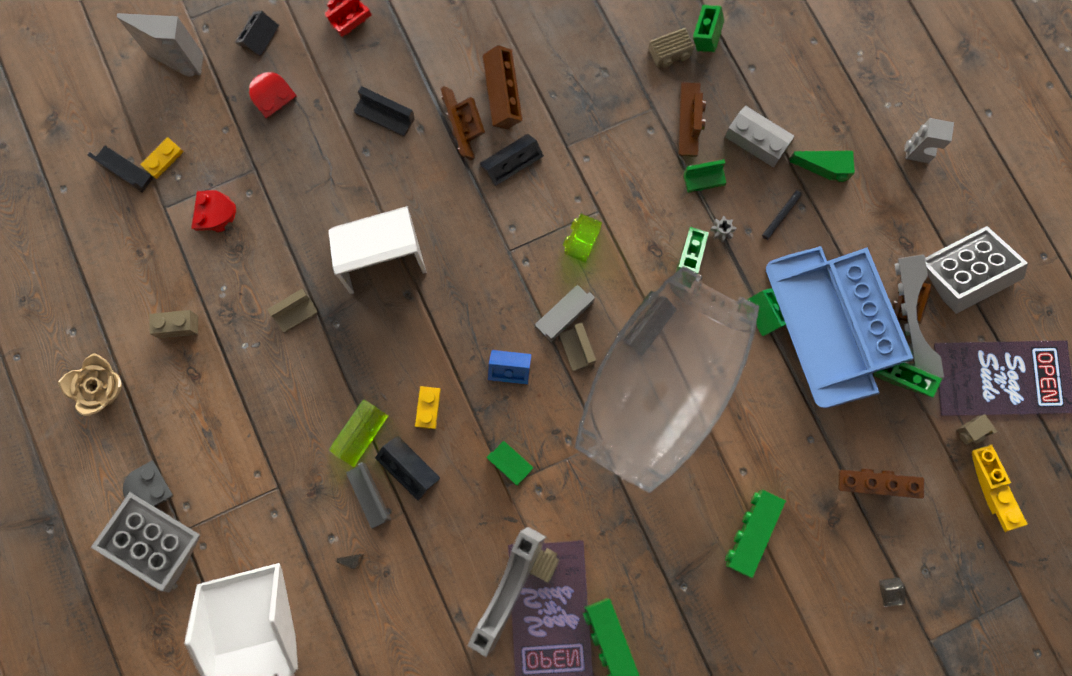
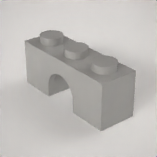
[904,118,954,163]

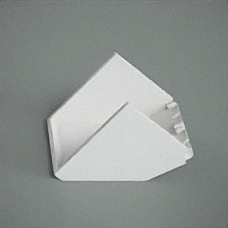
[329,206,427,294]
[185,563,298,676]

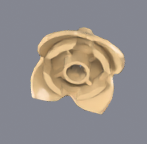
[58,353,122,416]

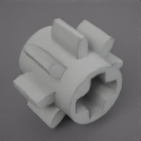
[710,216,736,242]

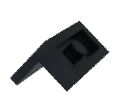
[235,11,279,56]

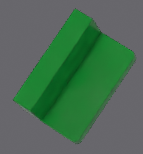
[683,159,727,193]
[745,288,786,336]
[486,441,533,486]

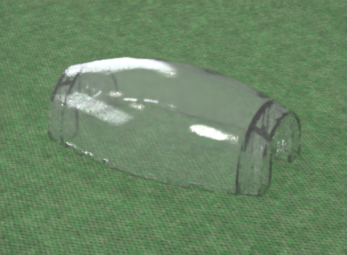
[574,266,759,494]

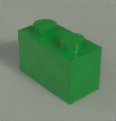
[693,5,725,52]

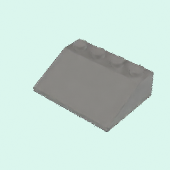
[117,13,204,76]
[925,226,1028,314]
[91,492,201,593]

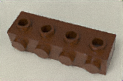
[483,45,523,130]

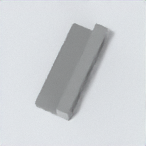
[535,285,595,342]

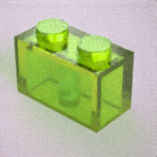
[563,213,602,263]

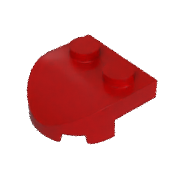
[325,0,372,37]
[249,72,297,119]
[191,190,236,232]

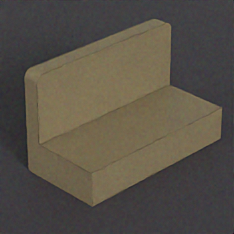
[267,289,318,333]
[559,323,596,371]

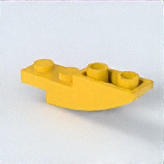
[972,445,1028,532]

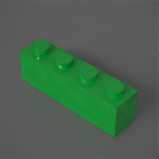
[725,490,786,578]
[583,598,640,676]

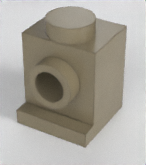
[957,414,997,444]

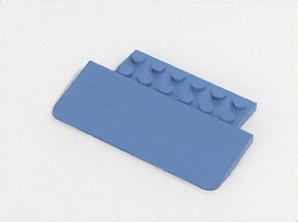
[766,246,913,408]

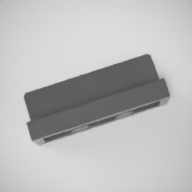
[346,462,391,529]

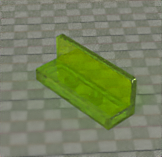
[329,400,388,467]

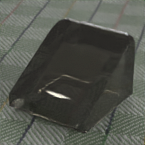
[336,554,364,569]
[879,578,905,607]

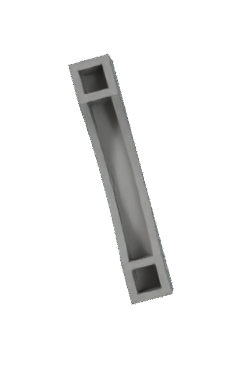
[894,255,944,378]
[468,527,546,657]

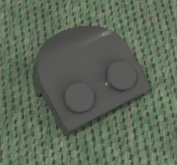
[123,460,174,508]

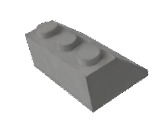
[725,106,794,168]

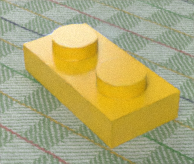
[140,137,184,179]
[415,386,441,429]

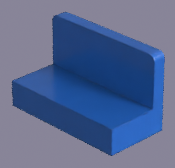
[488,350,531,384]

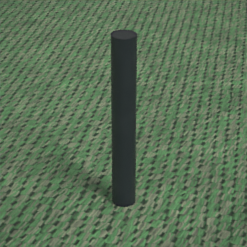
[762,190,802,240]

